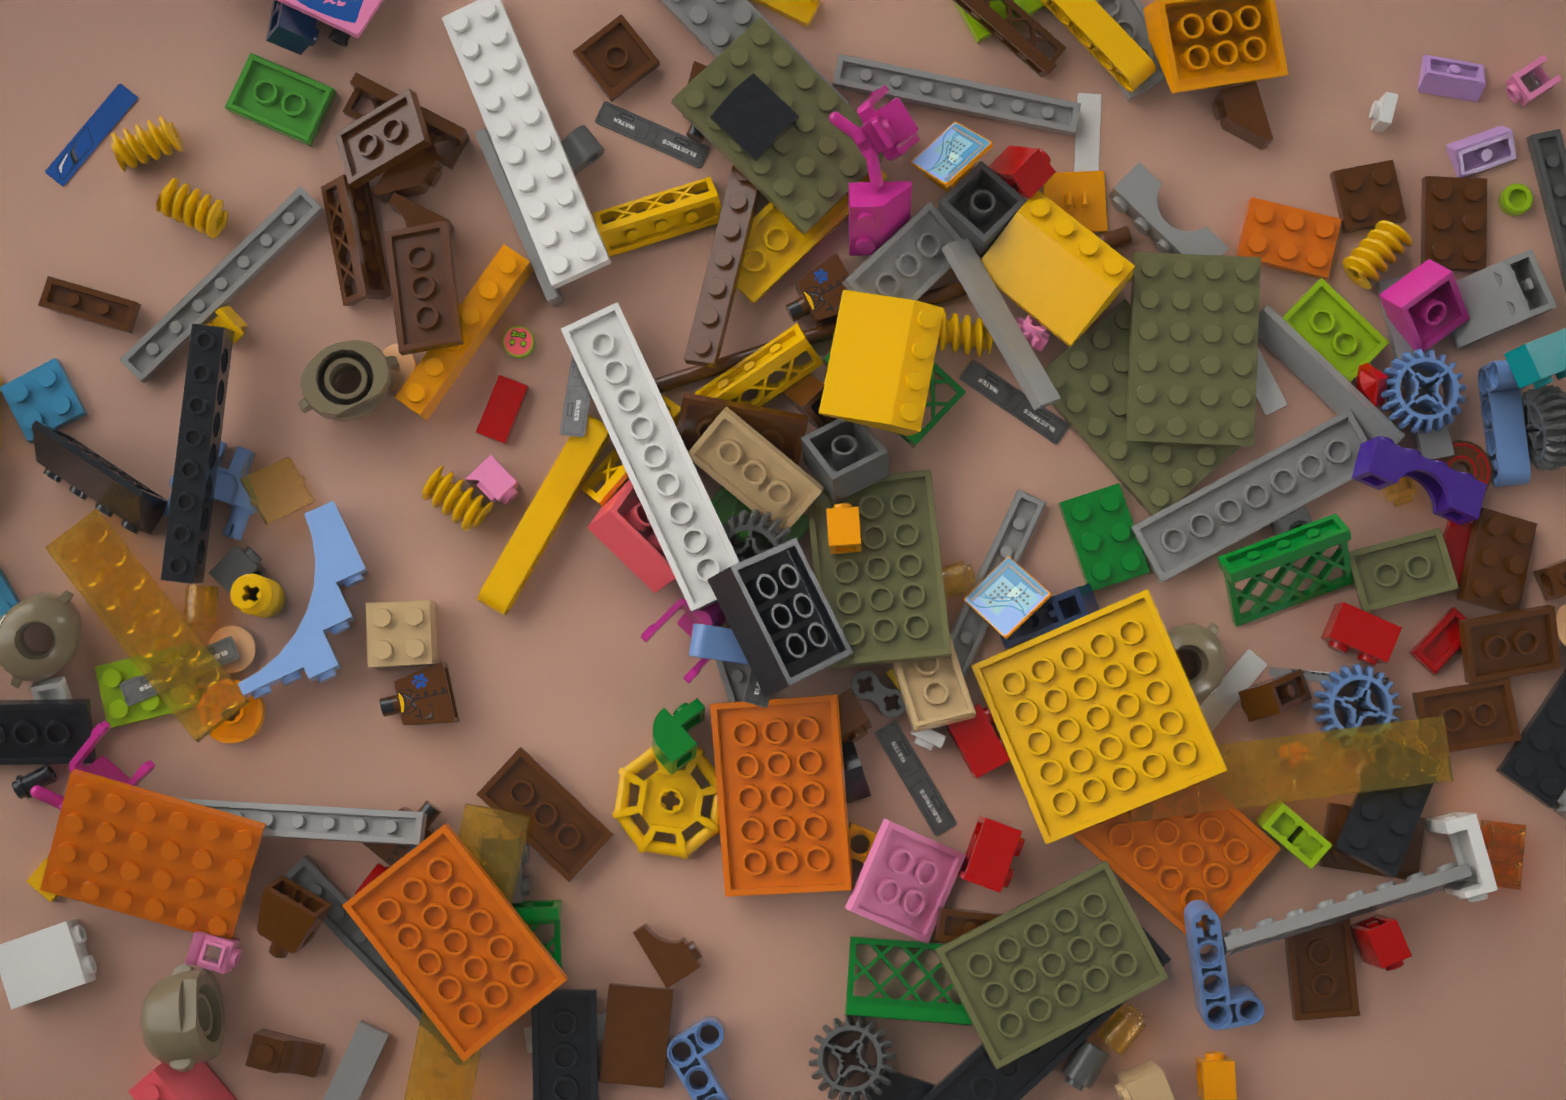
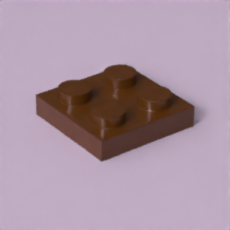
[573,14,660,102]
[1330,160,1407,234]

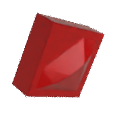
[1355,363,1388,407]

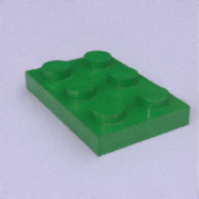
[1058,483,1150,591]

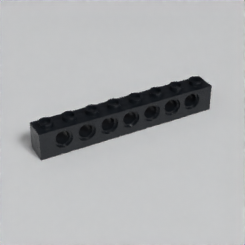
[161,323,234,584]

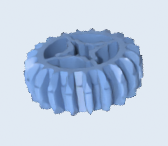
[1381,349,1467,434]
[1312,664,1402,750]

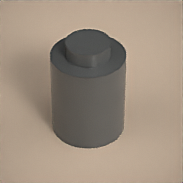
[1062,1040,1110,1091]

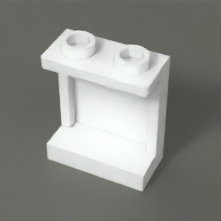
[1425,811,1498,902]
[0,919,97,1010]

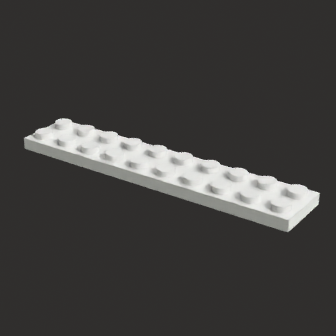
[442,0,612,289]
[561,302,739,613]

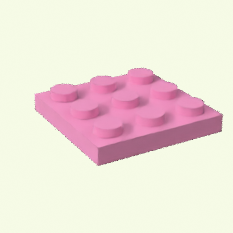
[845,818,966,944]

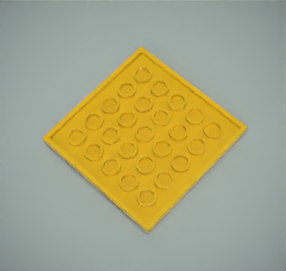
[971,589,1228,844]

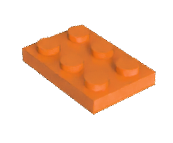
[1235,197,1342,280]

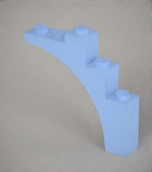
[238,501,368,699]

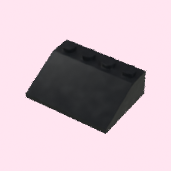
[32,420,168,534]
[707,538,853,697]

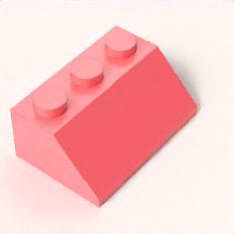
[587,479,676,593]
[128,1062,238,1100]

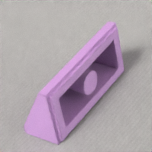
[1418,55,1486,102]
[1446,126,1517,178]

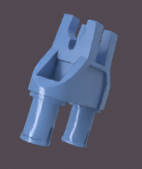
[163,441,259,541]

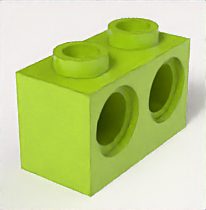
[1255,797,1333,869]

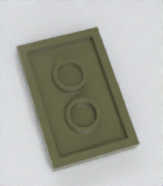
[1349,528,1459,612]

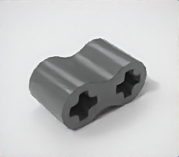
[561,125,605,176]
[850,671,905,718]

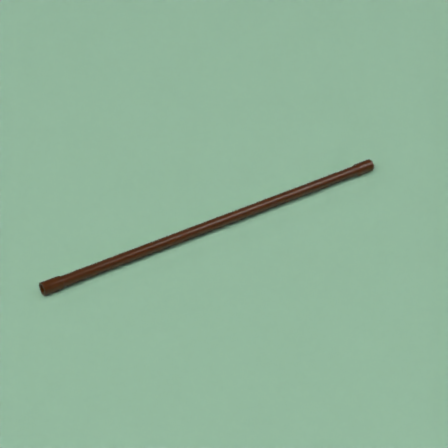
[654,226,1132,393]

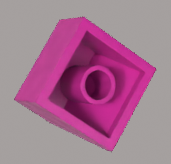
[848,181,912,256]
[1379,259,1470,352]

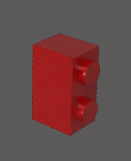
[988,145,1056,198]
[1321,602,1402,667]
[945,704,1010,779]
[1351,914,1412,971]

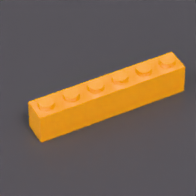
[394,244,534,421]

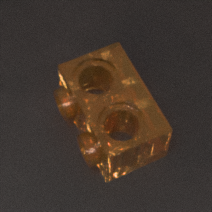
[1480,820,1526,890]

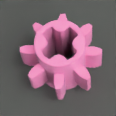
[1016,315,1051,352]

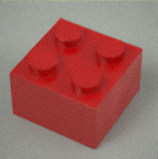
[958,815,1025,893]

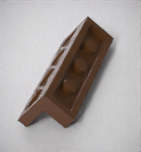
[952,0,1066,78]
[343,73,470,170]
[321,174,391,306]

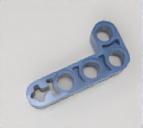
[1478,360,1531,487]
[689,624,749,665]
[1184,900,1265,1030]
[667,1016,731,1100]

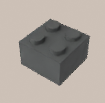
[937,161,1027,257]
[801,419,890,503]

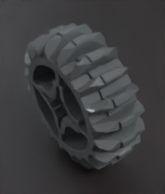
[1522,385,1566,471]
[722,509,794,562]
[809,1015,897,1100]

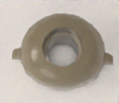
[299,340,400,421]
[0,590,82,689]
[1167,622,1226,702]
[141,964,225,1072]

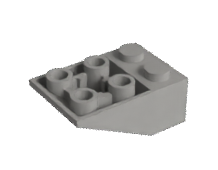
[1451,249,1557,348]

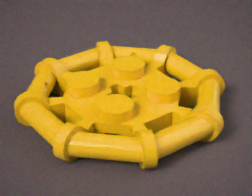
[612,747,720,860]

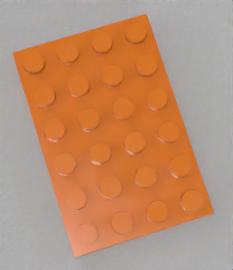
[710,694,854,897]
[40,769,266,939]
[1071,781,1281,935]
[342,823,568,1062]

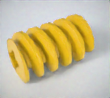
[111,116,183,172]
[156,177,229,239]
[1342,220,1413,289]
[938,311,993,358]
[422,465,494,531]
[230,574,285,618]

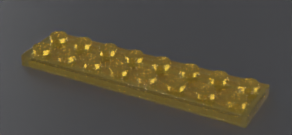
[45,509,250,742]

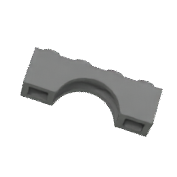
[1109,162,1229,256]

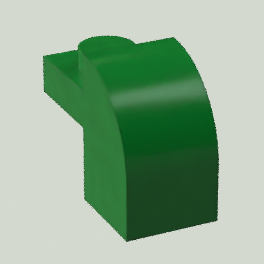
[652,698,705,775]

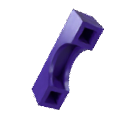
[1352,436,1487,525]

